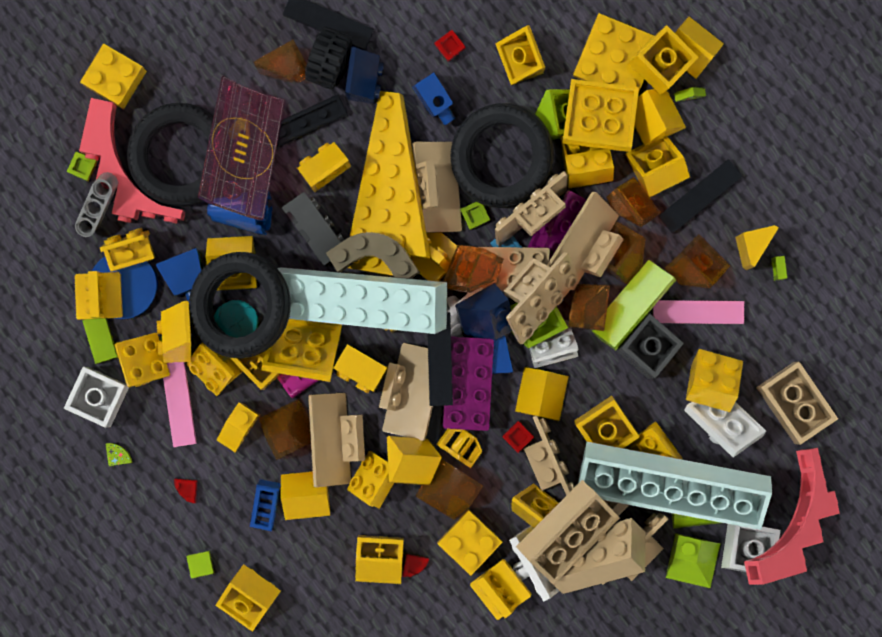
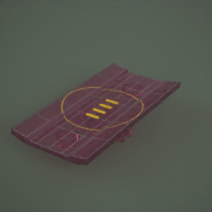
[198,76,285,220]

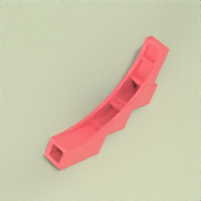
[79,98,186,224]
[744,448,840,585]

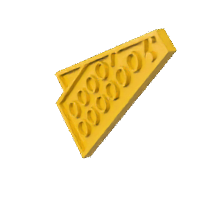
[348,91,430,276]

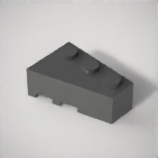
[282,192,344,267]

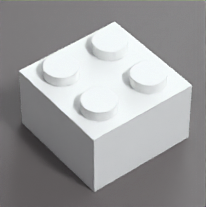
[64,367,129,428]
[721,524,780,572]

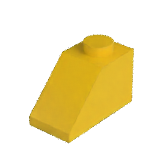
[217,402,261,453]

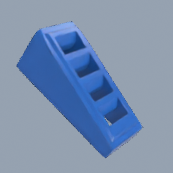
[250,479,281,531]

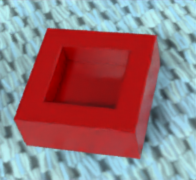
[434,30,466,62]
[502,421,534,453]

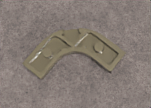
[326,232,420,279]

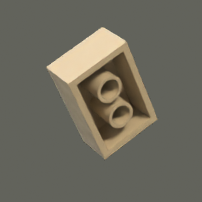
[756,362,838,445]

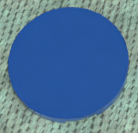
[92,257,158,319]

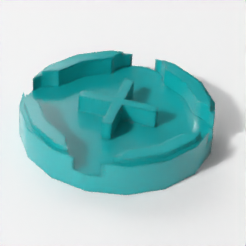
[214,300,259,338]

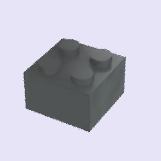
[615,314,684,379]

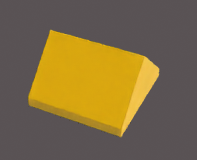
[675,17,724,79]
[495,25,545,85]
[634,89,686,147]
[735,225,779,270]
[515,367,569,421]
[387,436,442,485]
[281,471,331,520]
[511,484,559,528]

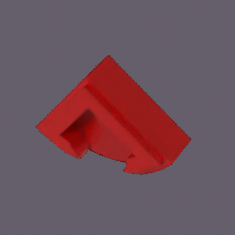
[174,479,198,503]
[402,554,429,577]

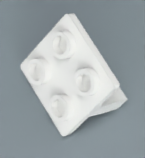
[529,320,578,369]

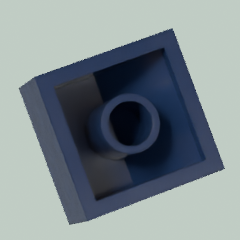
[345,47,384,104]
[455,283,512,340]

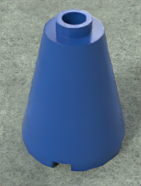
[207,189,272,235]

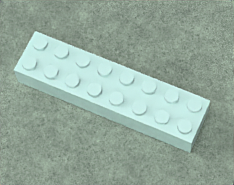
[277,267,447,334]
[578,442,772,530]

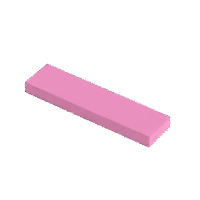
[652,300,744,324]
[163,362,197,447]

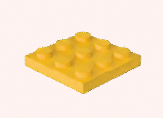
[573,13,654,93]
[563,79,639,152]
[262,319,342,382]

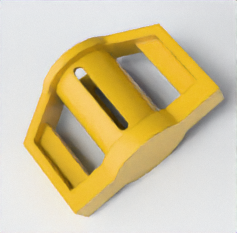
[436,429,482,468]

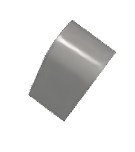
[75,172,118,237]

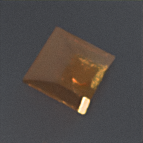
[253,40,307,83]
[606,177,661,227]
[605,221,646,285]
[664,234,730,288]
[443,245,504,293]
[568,284,610,331]
[259,398,311,460]
[416,458,483,520]

